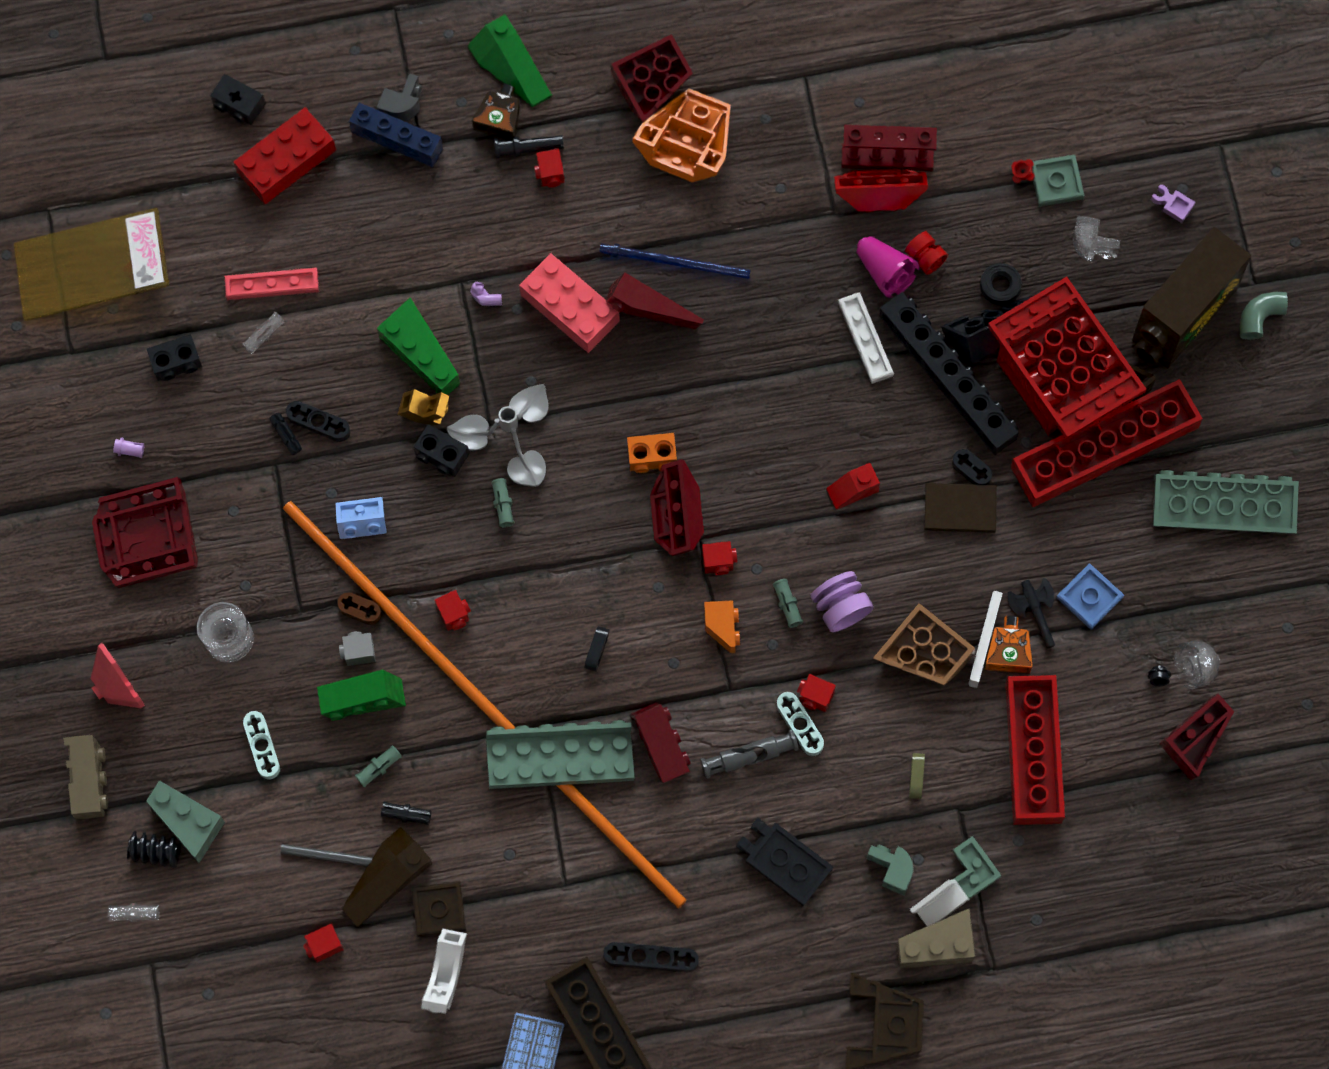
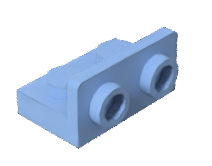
[335,497,387,539]

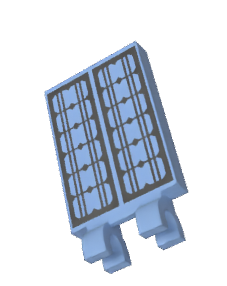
[502,1013,564,1069]

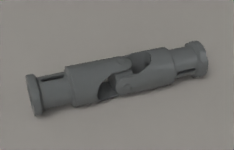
[700,730,799,779]

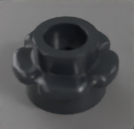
[1148,666,1171,686]

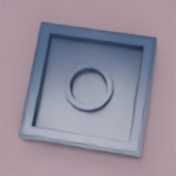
[1056,563,1124,630]

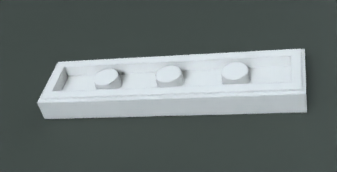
[838,292,894,384]
[968,591,1002,688]

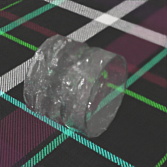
[197,602,254,662]

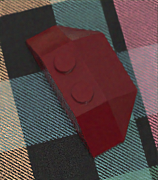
[650,459,704,556]

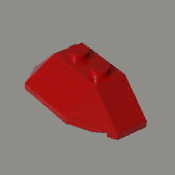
[834,169,928,212]

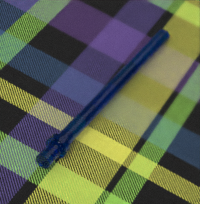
[600,243,751,279]

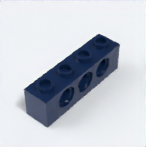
[349,103,443,167]

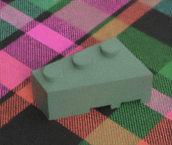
[147,781,225,863]

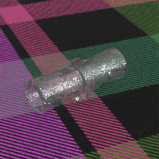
[242,312,285,354]
[108,903,159,923]

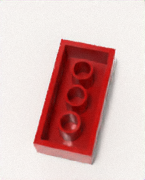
[233,107,336,205]

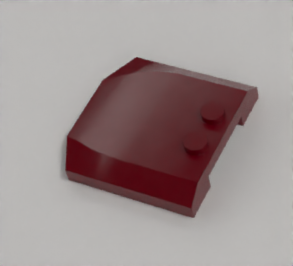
[92,477,198,588]

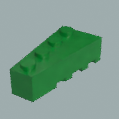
[377,297,460,395]

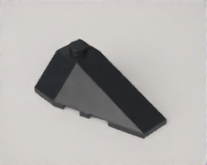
[941,297,1031,363]

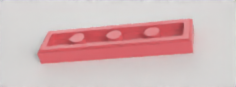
[225,268,319,300]

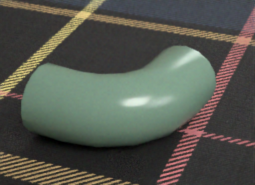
[1240,292,1288,340]

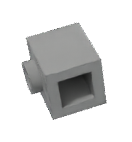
[339,632,376,666]

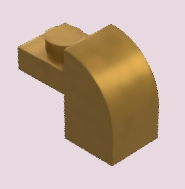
[397,389,449,425]

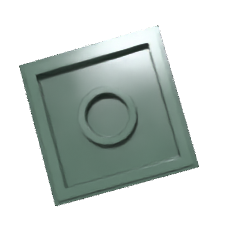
[1032,155,1085,207]

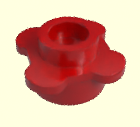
[1011,159,1035,183]

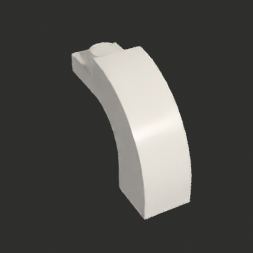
[421,929,467,1013]

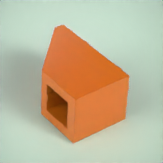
[704,601,740,653]

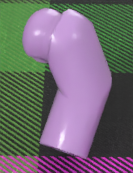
[471,282,502,306]

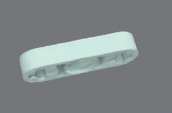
[777,692,824,756]
[243,711,280,779]

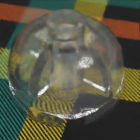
[1174,640,1220,690]

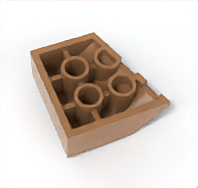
[873,603,976,686]

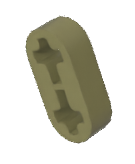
[909,753,925,799]

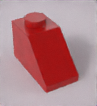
[826,463,880,510]

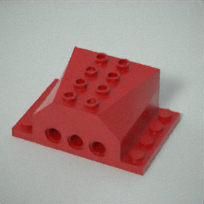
[988,277,1146,440]

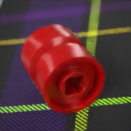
[905,231,948,275]

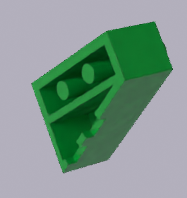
[317,669,406,721]

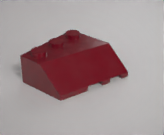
[611,34,693,123]

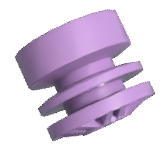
[811,571,874,632]

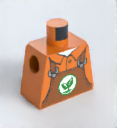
[985,616,1032,674]

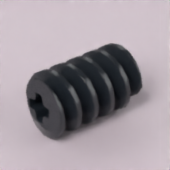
[127,831,181,868]

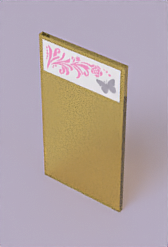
[14,208,169,321]

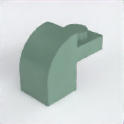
[867,845,913,895]

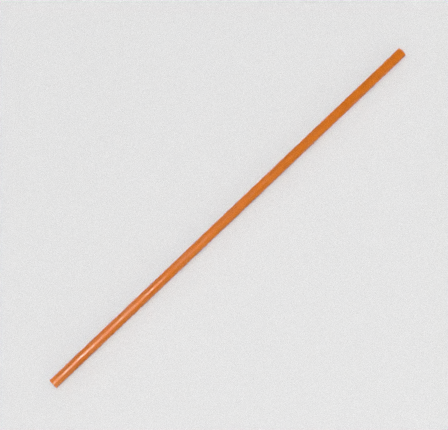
[283,501,687,909]

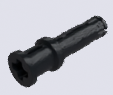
[494,135,564,159]

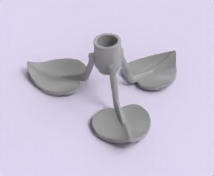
[447,384,549,487]

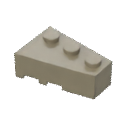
[64,735,108,819]
[897,909,975,969]

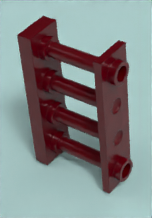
[841,125,937,171]

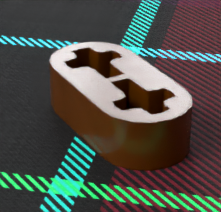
[337,592,382,625]

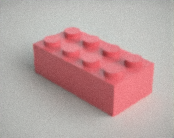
[519,253,620,353]

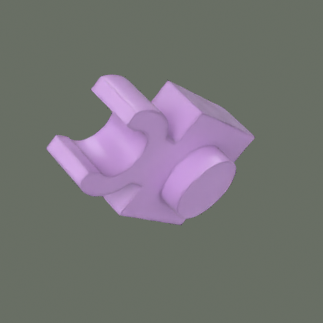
[1151,185,1195,223]

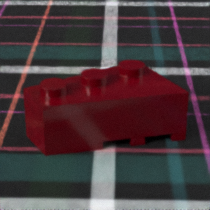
[1159,693,1234,780]
[630,703,691,783]

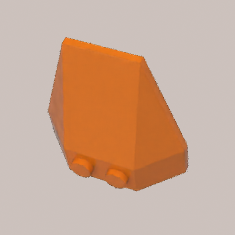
[632,88,730,182]

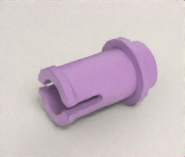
[113,437,144,458]

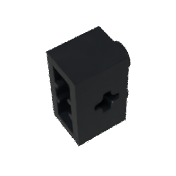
[210,74,266,125]

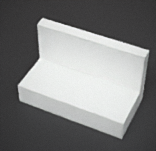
[910,880,969,926]

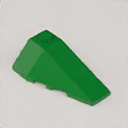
[467,15,552,107]

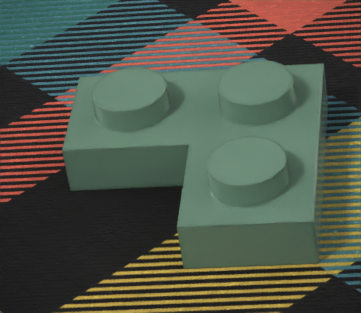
[952,836,1002,899]

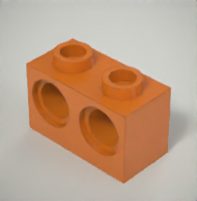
[627,433,677,473]

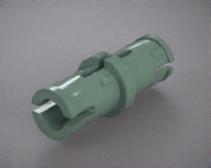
[491,478,515,528]
[773,579,803,628]
[355,745,402,788]

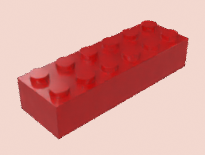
[1006,675,1065,825]

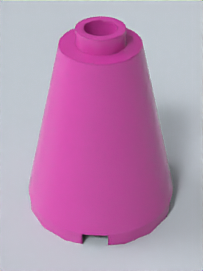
[856,236,919,298]

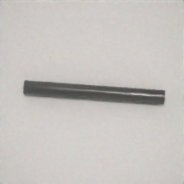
[280,844,373,866]

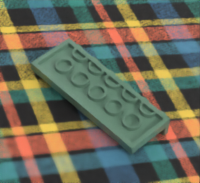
[1153,470,1299,534]
[485,720,635,789]

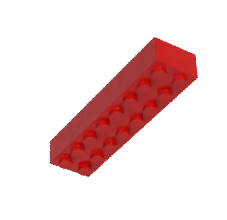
[1011,379,1203,507]

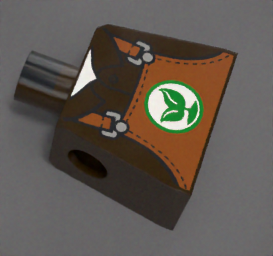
[472,84,520,140]

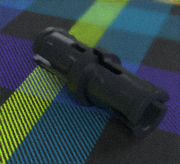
[381,801,432,826]

